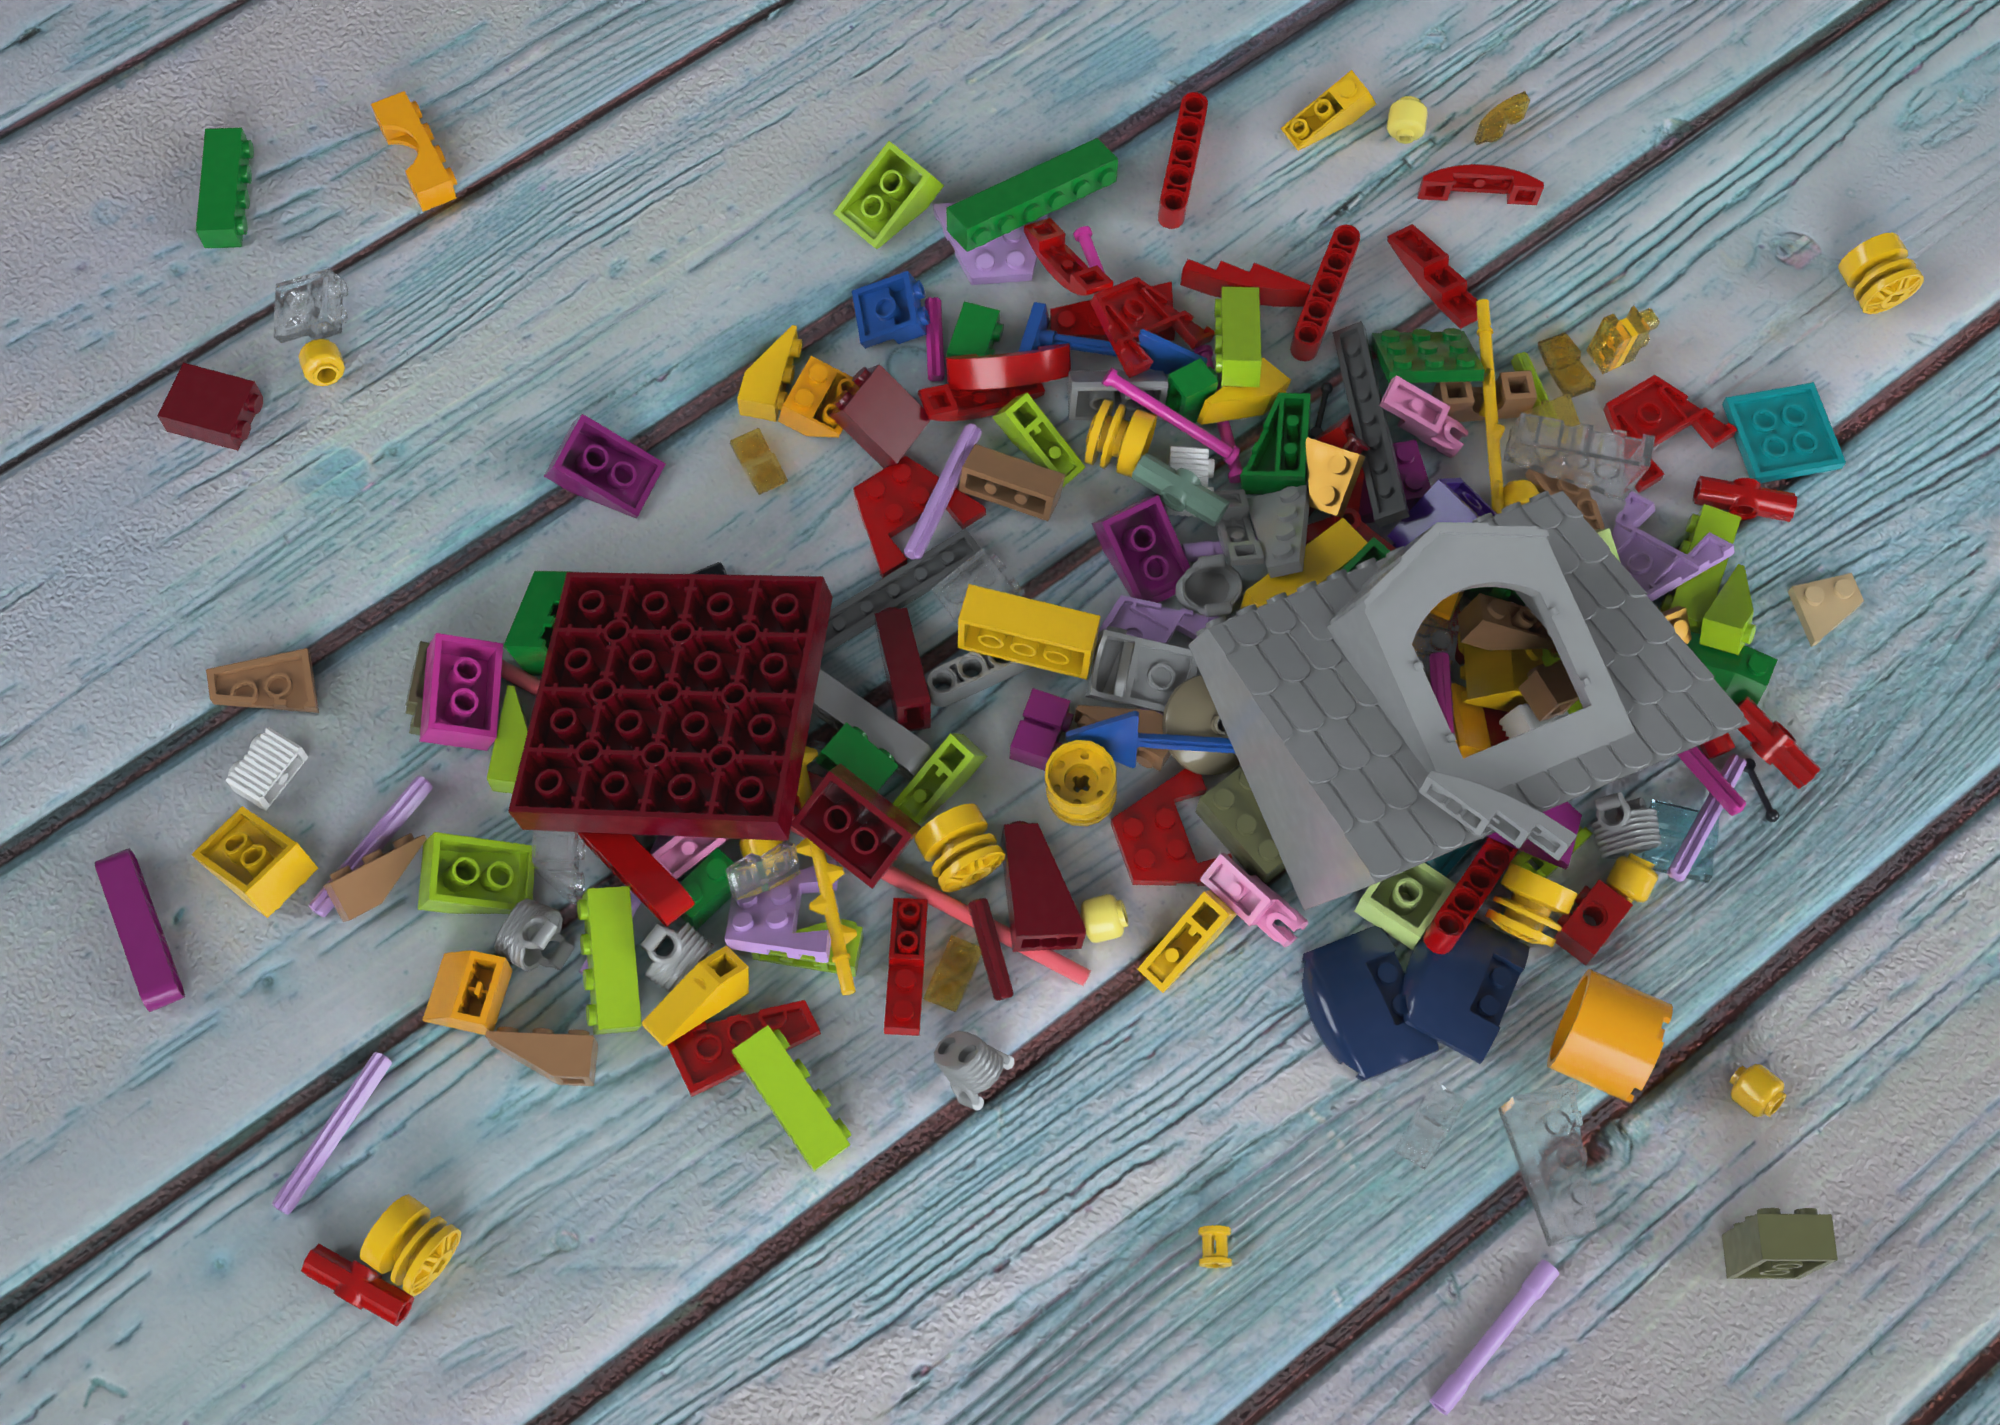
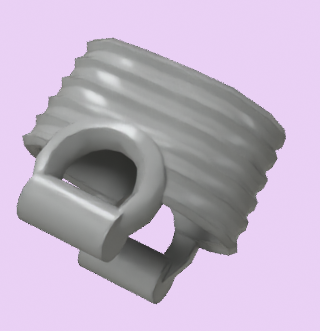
[1175,554,1243,617]
[1591,792,1662,859]
[494,898,574,972]
[641,922,714,992]
[934,1031,1014,1111]

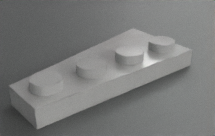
[1247,485,1309,578]

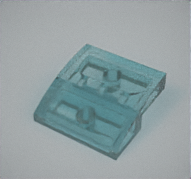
[1642,799,1719,883]

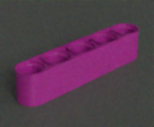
[94,848,185,1012]

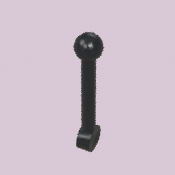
[1310,382,1333,439]
[1743,758,1779,822]

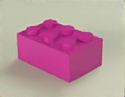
[419,633,503,751]

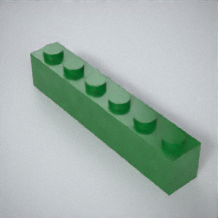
[946,138,1118,252]

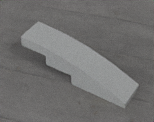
[1419,771,1577,861]

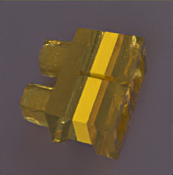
[1586,306,1660,374]

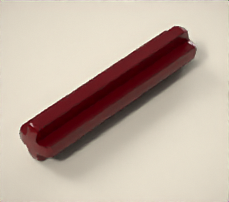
[968,898,1014,1001]

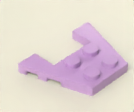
[933,202,1048,285]
[1612,491,1734,601]
[1093,595,1219,715]
[724,860,838,963]

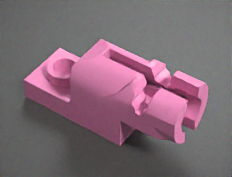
[1379,375,1468,458]
[652,836,731,880]
[1199,853,1309,947]

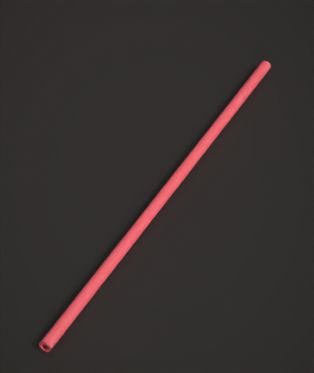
[501,660,1091,986]

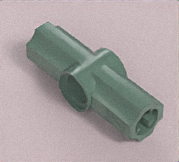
[1132,453,1230,527]

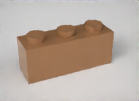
[958,444,1065,521]

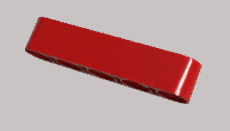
[1158,92,1208,229]
[1290,224,1360,362]
[577,832,695,927]
[1423,837,1518,954]

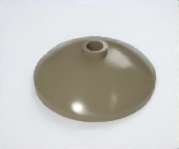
[1162,675,1240,775]

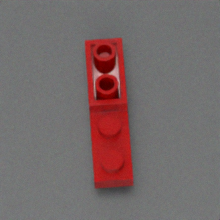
[884,898,928,1036]

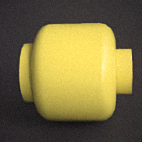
[1387,96,1428,144]
[1080,894,1129,943]

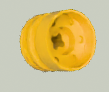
[1838,232,1924,314]
[1084,399,1158,478]
[1045,740,1117,826]
[914,803,1005,892]
[1485,863,1578,948]
[360,1194,461,1297]

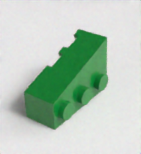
[1240,393,1311,495]
[503,571,571,675]

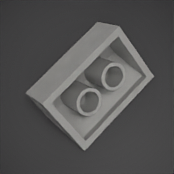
[1067,369,1168,420]

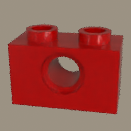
[1553,879,1633,966]

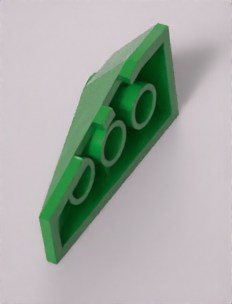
[1687,631,1778,705]

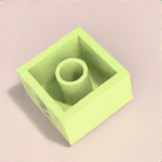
[1354,863,1456,950]

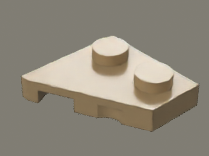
[1788,573,1864,647]

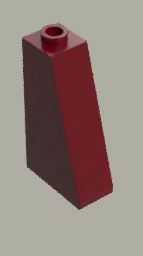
[874,607,931,732]
[1000,821,1086,952]

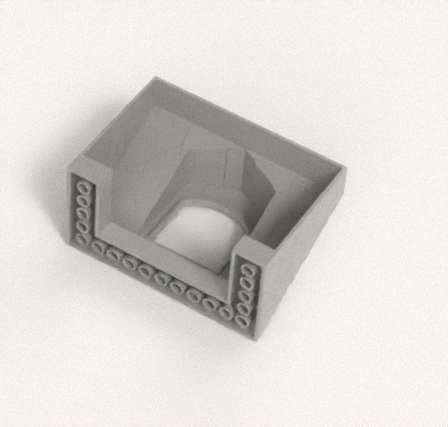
[1188,491,1750,911]

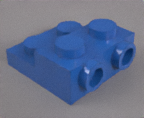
[852,271,930,349]

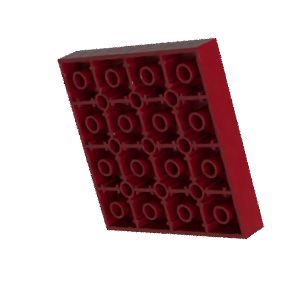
[508,572,833,841]

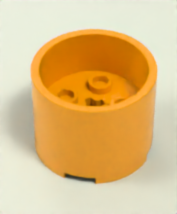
[1547,969,1673,1103]

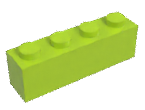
[1214,287,1262,387]
[1659,504,1741,634]
[577,886,642,1035]
[732,1025,852,1172]

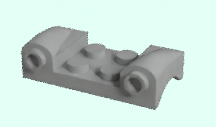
[1086,626,1221,725]

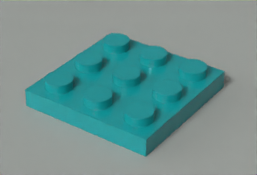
[1722,382,1846,483]

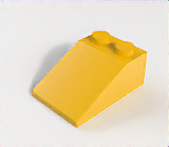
[191,806,318,918]

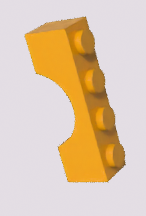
[371,91,458,212]

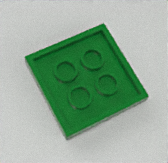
[1371,328,1485,383]

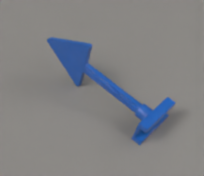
[1018,302,1208,374]
[1065,711,1235,768]

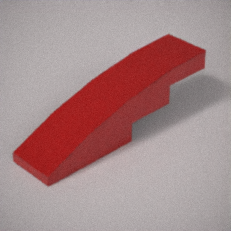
[1387,224,1478,329]
[1180,259,1311,307]

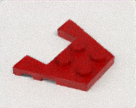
[1090,277,1215,378]
[1603,375,1737,493]
[853,456,986,579]
[1110,768,1234,886]

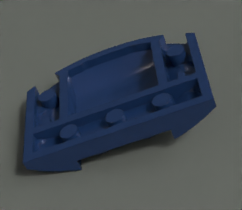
[1402,917,1530,1064]
[1301,926,1439,1082]

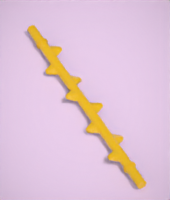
[1476,299,1512,602]
[796,746,857,995]

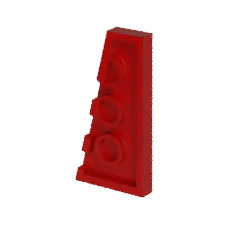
[1050,282,1175,341]
[667,1000,821,1097]

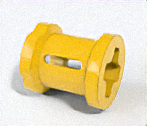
[1198,1225,1232,1268]

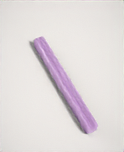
[904,423,982,560]
[1667,754,1746,882]
[309,776,433,917]
[272,1052,392,1215]

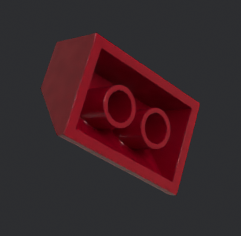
[791,764,921,889]

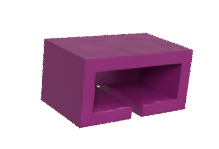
[1009,688,1074,771]

